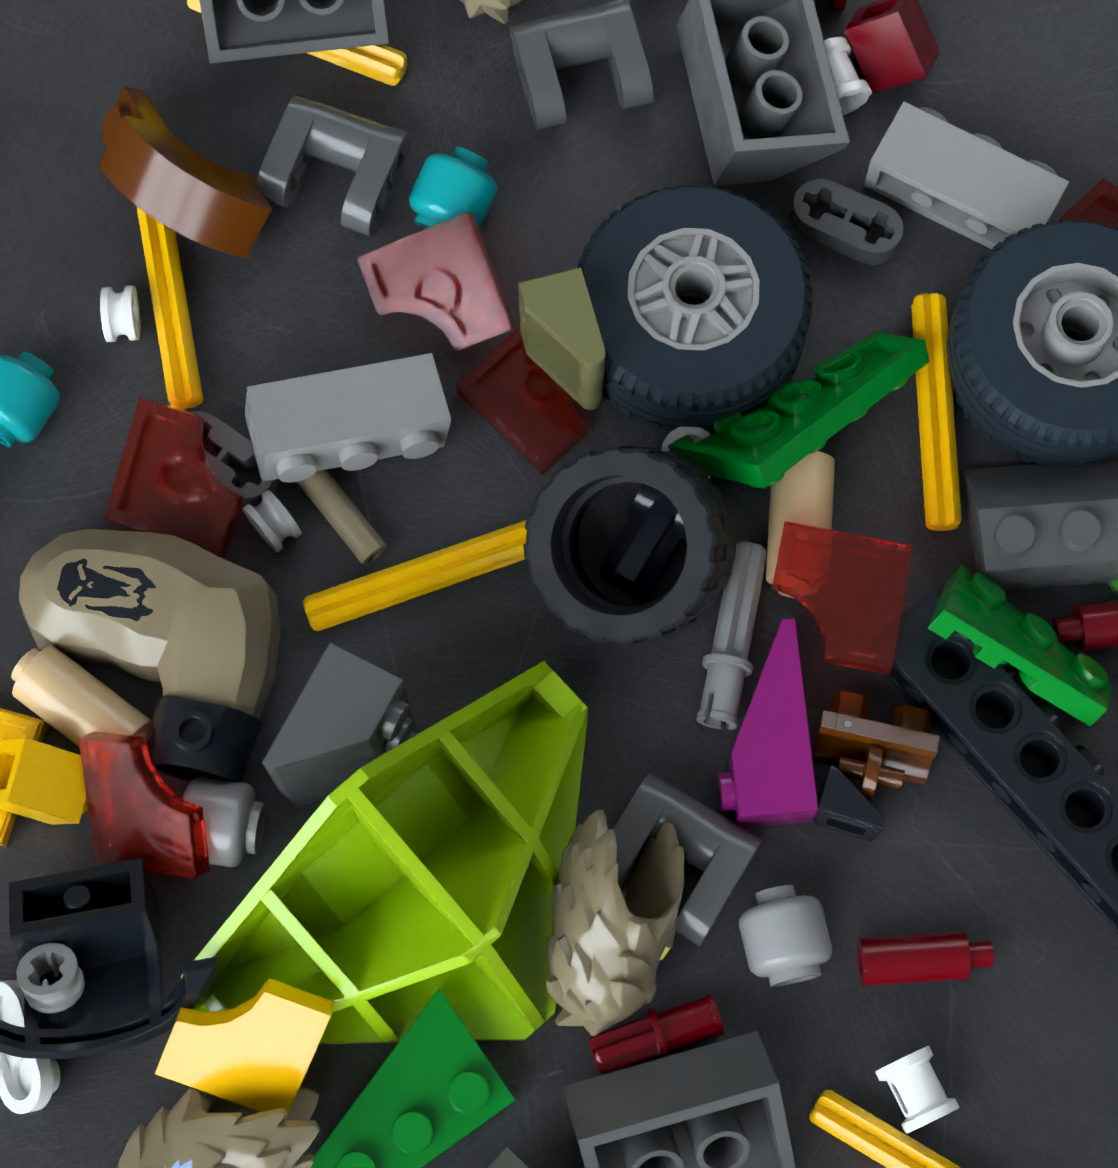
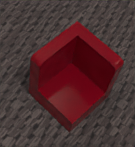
[844,0,939,93]

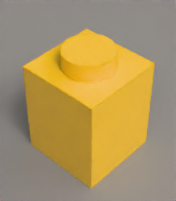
[0,737,96,825]

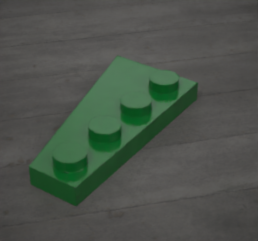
[668,332,930,488]

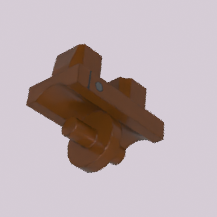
[812,690,940,802]

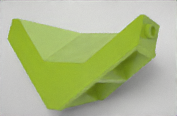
[181,661,588,1044]

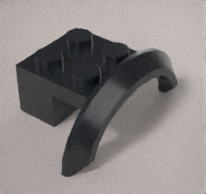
[0,858,220,1059]

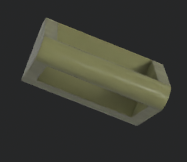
[518,267,606,410]

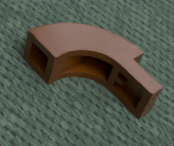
[99,86,272,258]

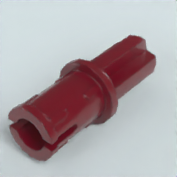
[589,993,725,1074]

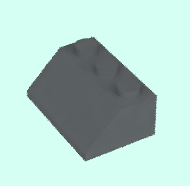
[199,0,389,64]
[676,0,850,186]
[963,458,1118,591]
[262,643,417,808]
[562,1031,796,1168]

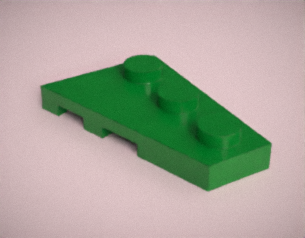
[928,565,1112,727]
[311,988,515,1168]

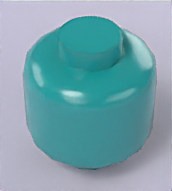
[409,146,498,243]
[0,351,61,447]

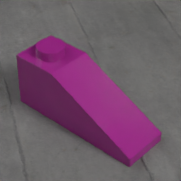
[718,618,818,828]

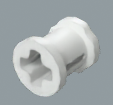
[824,37,872,115]
[875,1046,960,1134]

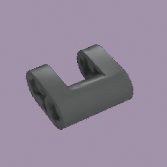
[509,0,654,131]
[257,94,411,237]
[614,773,763,946]

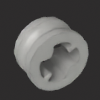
[242,490,302,553]
[16,943,85,1014]

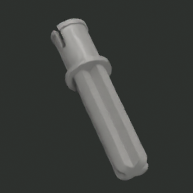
[696,541,767,730]

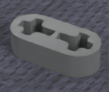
[790,178,904,265]
[169,411,278,507]

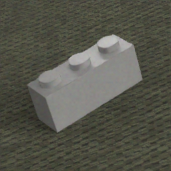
[864,101,1069,249]
[245,353,452,483]

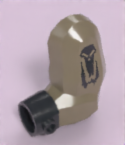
[19,529,280,783]

